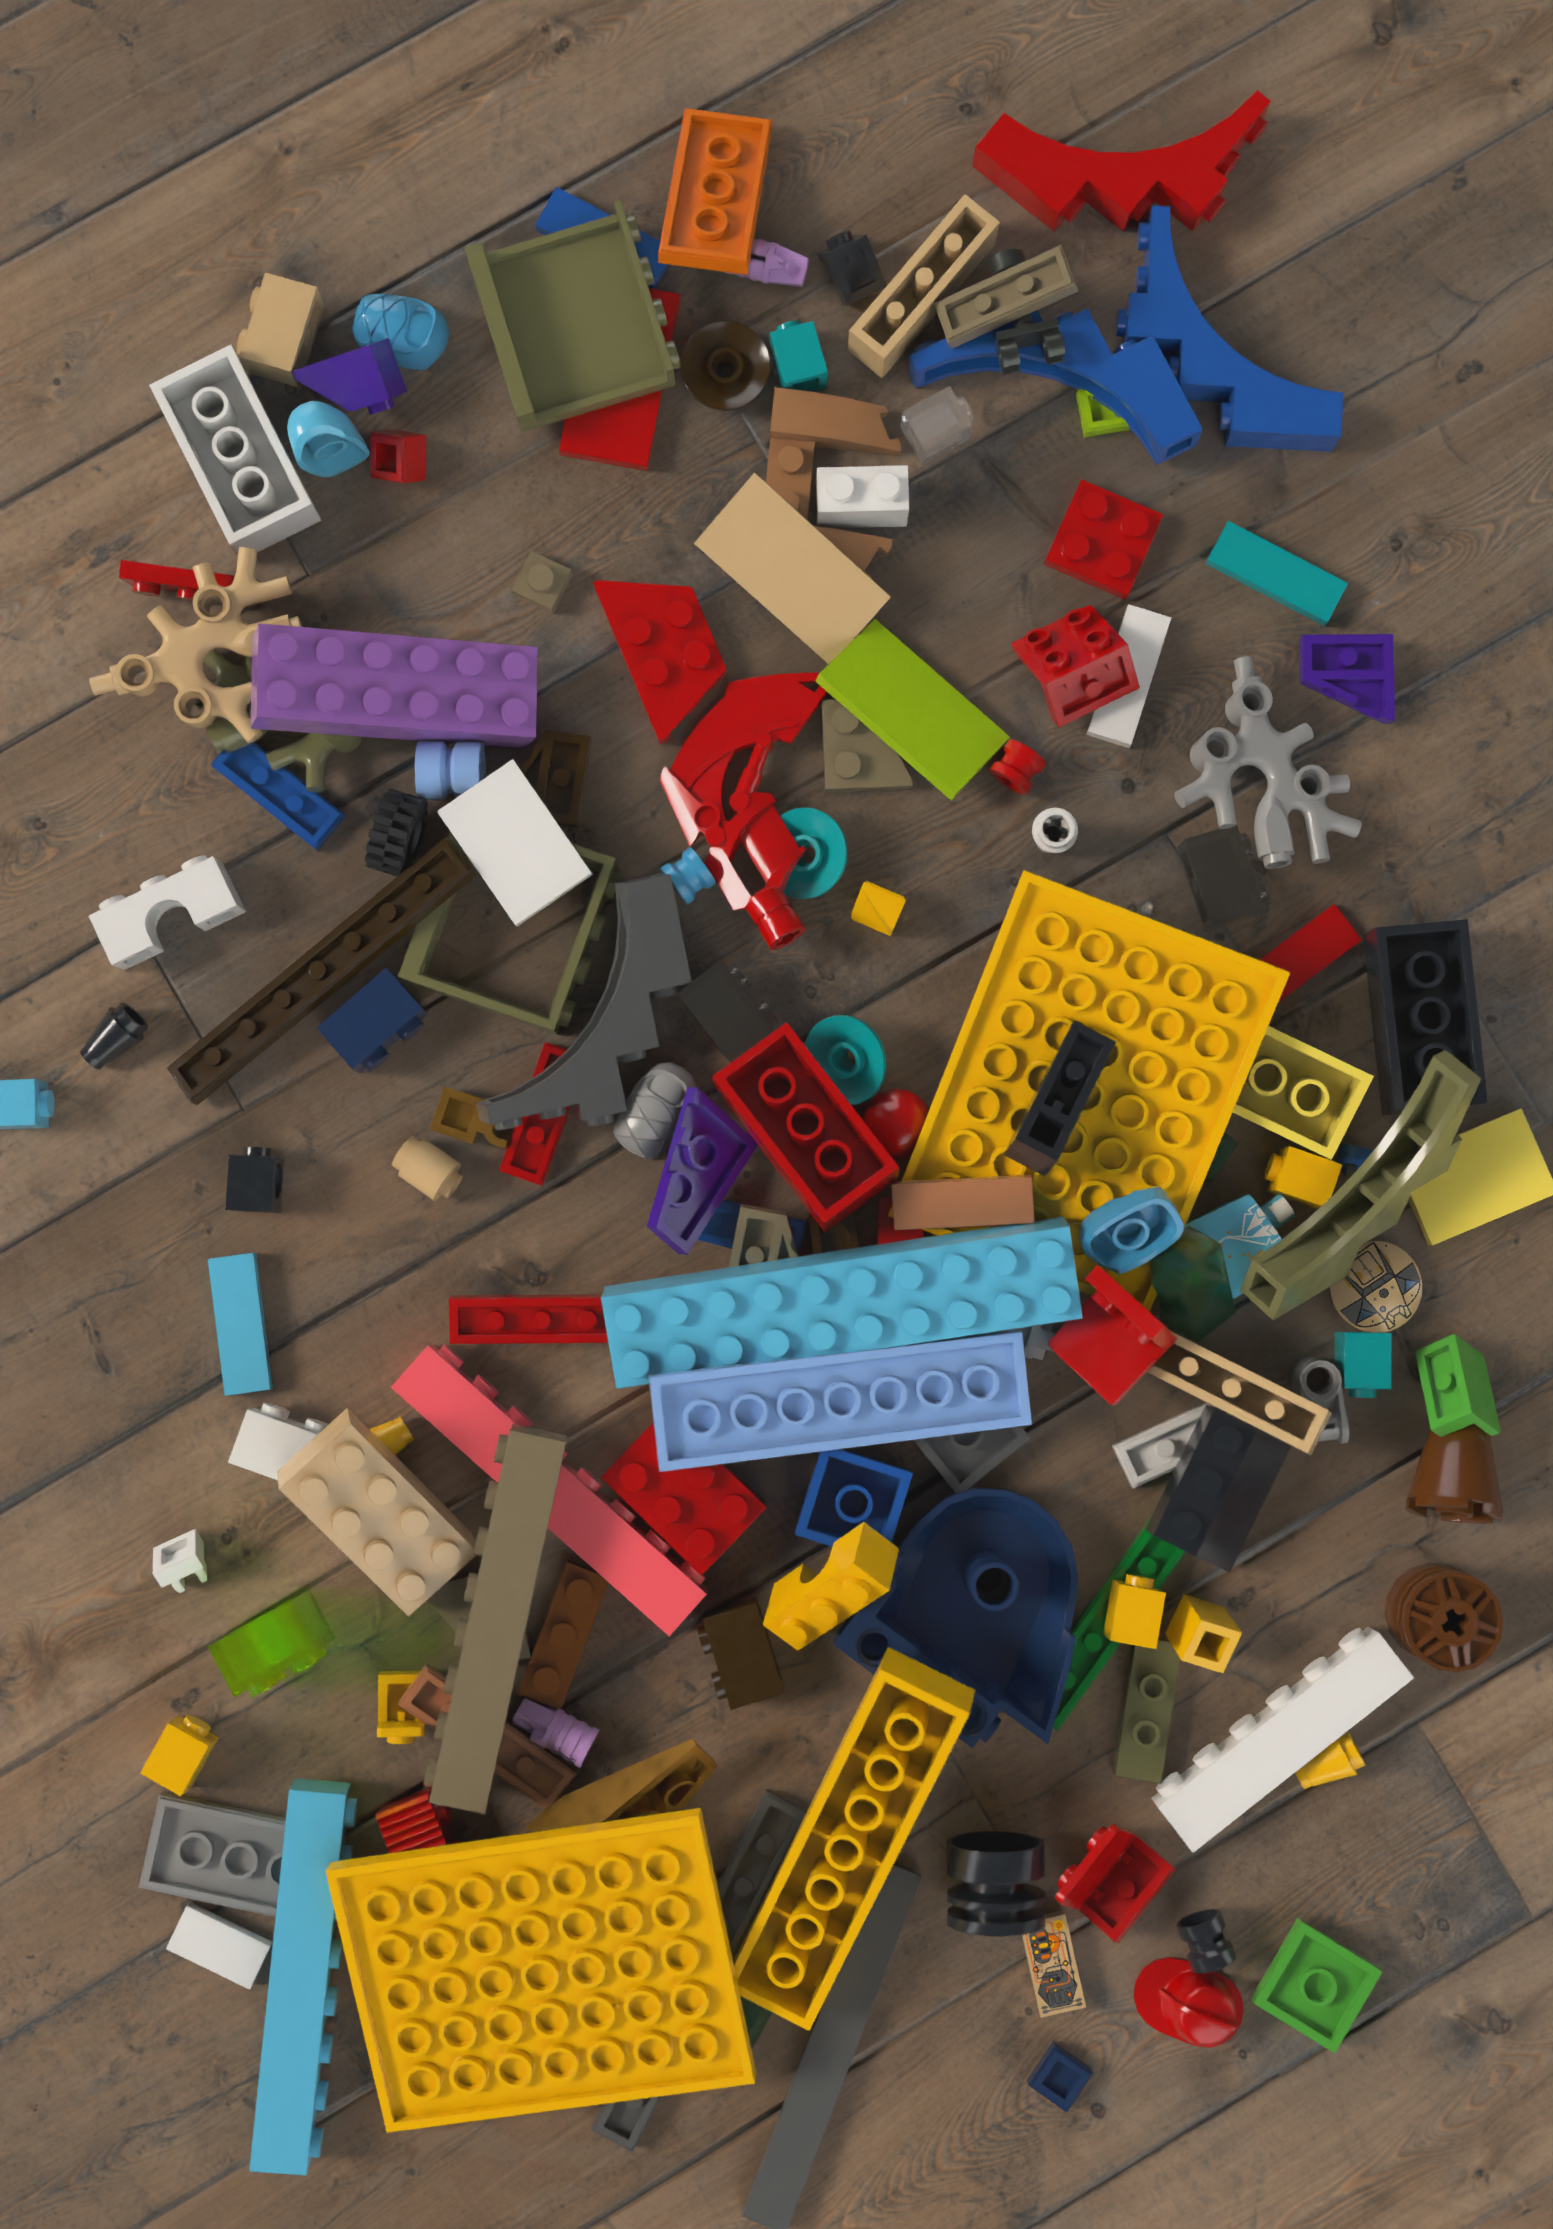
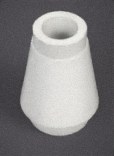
[1032,808,1078,853]

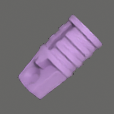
[725,238,809,287]
[513,1698,600,1768]

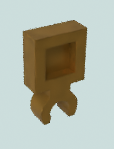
[429,1086,509,1148]

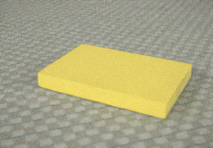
[1408,1108,1553,1246]

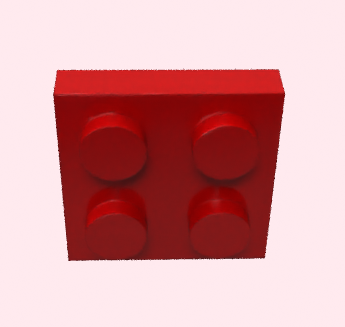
[1044,479,1164,600]

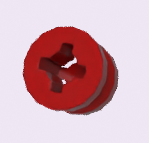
[989,739,1047,795]

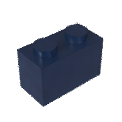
[317,968,429,1073]

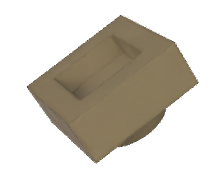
[511,551,573,614]

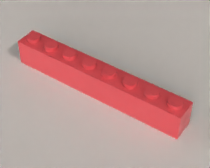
[391,1344,708,1637]

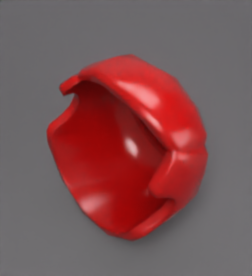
[863,1088,930,1160]

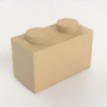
[237,272,325,388]

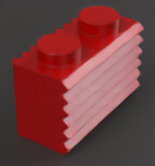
[375,1787,463,1853]

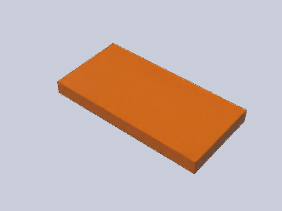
[658,108,773,275]

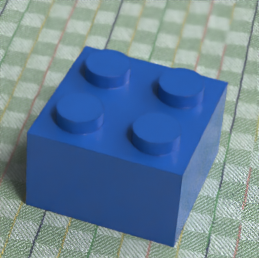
[795,1448,913,1547]

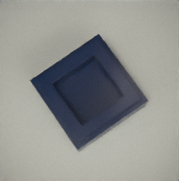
[1027,2041,1093,2112]

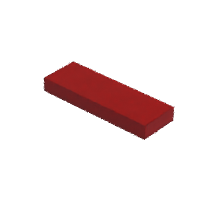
[499,1042,570,1186]

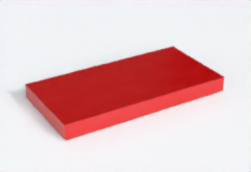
[559,288,681,471]

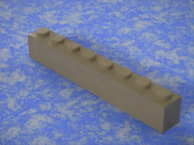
[423,1424,568,1814]

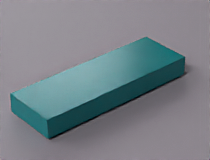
[1205,521,1348,626]

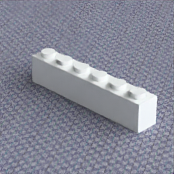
[1151,1627,1414,1853]

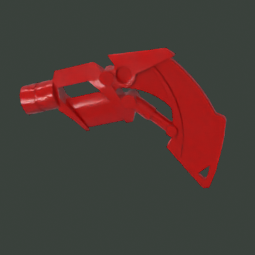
[659,672,828,950]

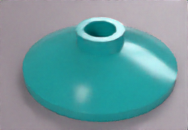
[780,808,848,899]
[805,1015,887,1105]

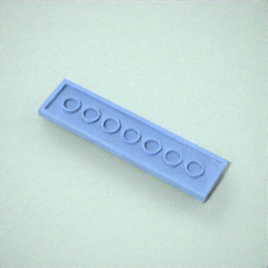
[648,1330,1032,1472]

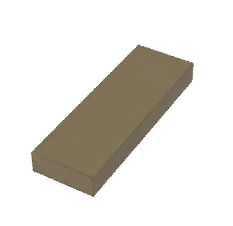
[934,245,1079,349]

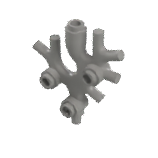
[1174,656,1362,869]

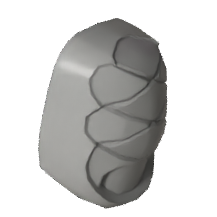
[613,1062,697,1160]

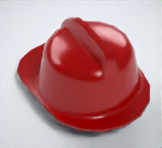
[1133,1957,1244,2048]

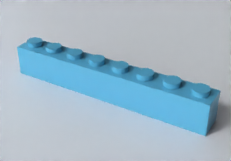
[249,1778,358,2176]

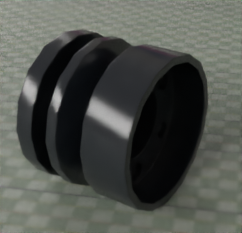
[946,1831,1046,1937]

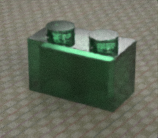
[1149,1225,1236,1343]

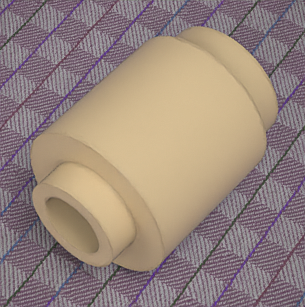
[392,1136,463,1201]

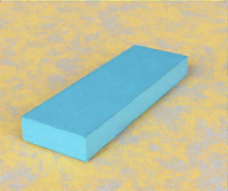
[208,1253,273,1396]

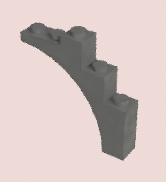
[476,874,692,1130]

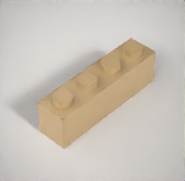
[848,194,1000,378]
[1147,1332,1332,1455]

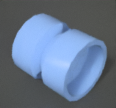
[415,741,486,801]

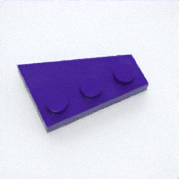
[647,1087,758,1255]

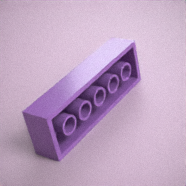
[250,623,537,748]

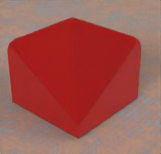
[370,429,426,484]

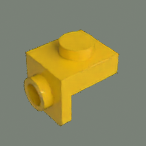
[377,1670,425,1744]

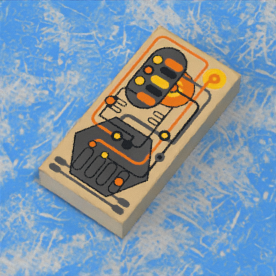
[1022,1910,1086,2018]

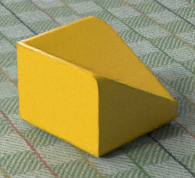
[851,881,906,936]

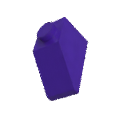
[293,338,407,415]

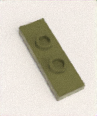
[1113,1638,1180,1784]

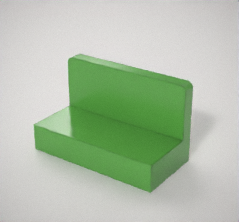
[1415,1334,1501,1437]

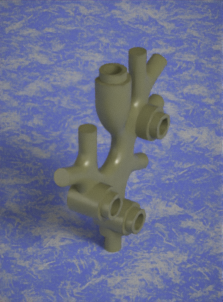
[196,649,363,792]

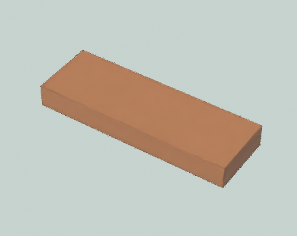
[892,1174,1034,1230]

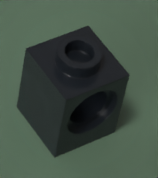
[225,1147,284,1213]

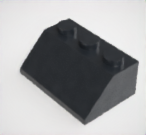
[1145,1405,1291,1572]

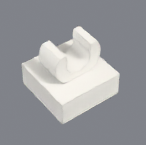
[153,1529,207,1593]

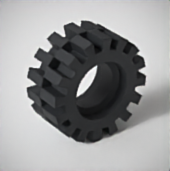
[365,788,428,877]

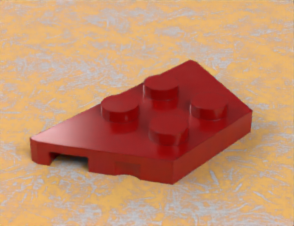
[593,580,727,745]

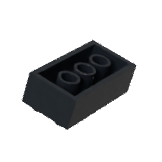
[1363,919,1488,1116]

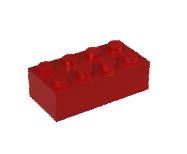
[712,1022,899,1232]

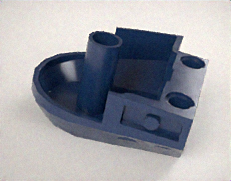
[833,1487,1078,1749]

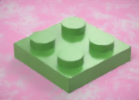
[1251,1917,1383,2053]

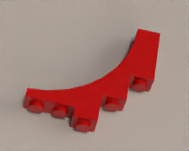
[972,90,1271,232]

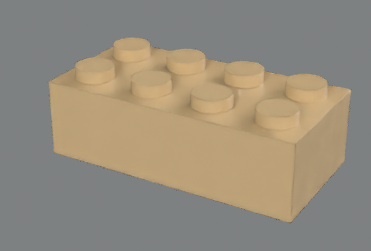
[277,1408,476,1617]

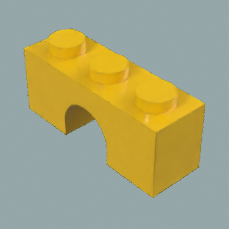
[763,1522,899,1651]

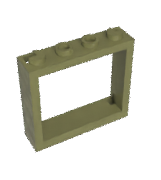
[398,831,622,1035]

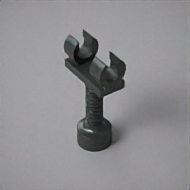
[988,249,1065,375]

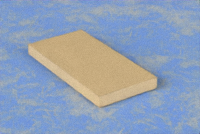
[694,472,891,664]

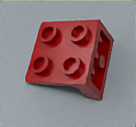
[1011,605,1140,728]
[1048,1265,1178,1406]

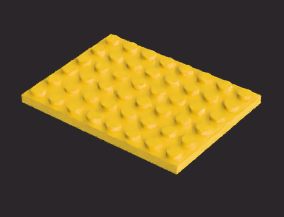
[888,870,1290,1312]
[326,1808,757,2133]

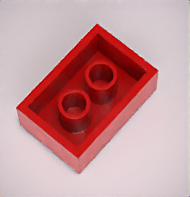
[601,1422,767,1576]

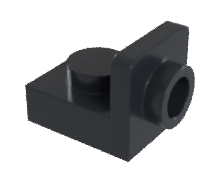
[817,230,887,306]

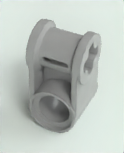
[1291,1357,1349,1444]

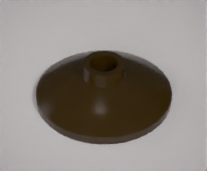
[680,321,770,411]

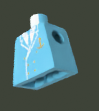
[1181,1194,1295,1299]

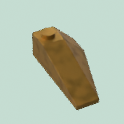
[526,1739,718,1833]

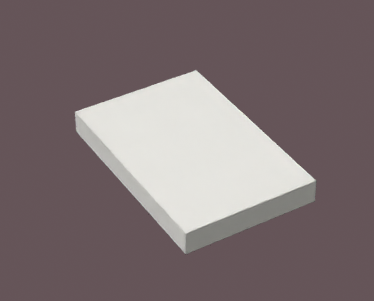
[437,759,593,927]

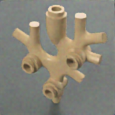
[89,547,303,744]

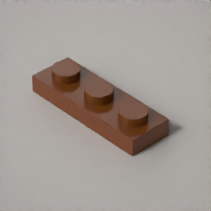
[517,1560,609,1709]

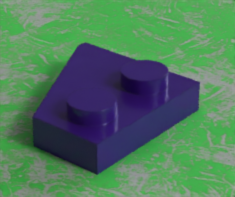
[1299,634,1395,724]

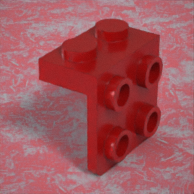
[1055,1824,1176,1943]

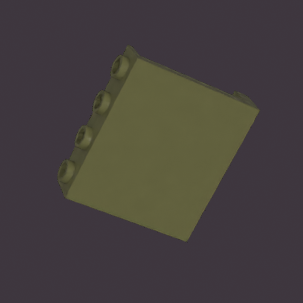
[464,200,681,433]

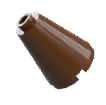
[1406,1424,1503,1524]

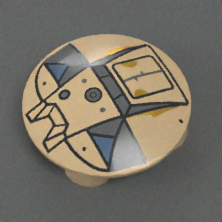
[1330,1241,1422,1333]

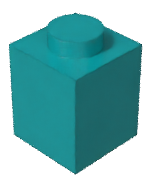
[770,320,828,392]
[1334,1332,1391,1398]

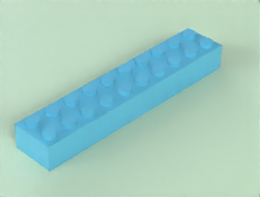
[601,1216,1083,1389]

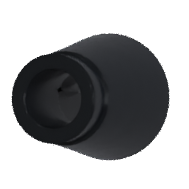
[80,1003,148,1070]

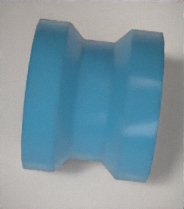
[661,847,716,905]

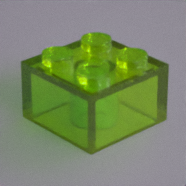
[207,1589,335,1698]

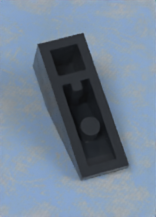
[1003,1020,1116,1176]

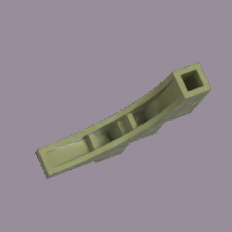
[1240,1050,1481,1320]

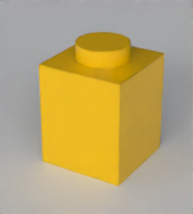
[1264,1146,1342,1209]
[1103,1574,1166,1649]
[1165,1594,1242,1673]
[140,1715,219,1796]

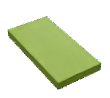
[816,619,1010,801]

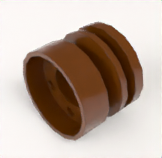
[1385,1563,1503,1673]

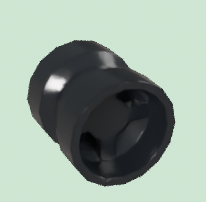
[1176,1909,1237,1974]

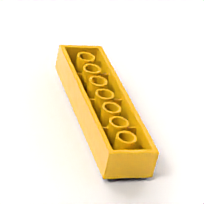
[733,1647,975,2031]

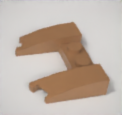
[766,387,901,579]

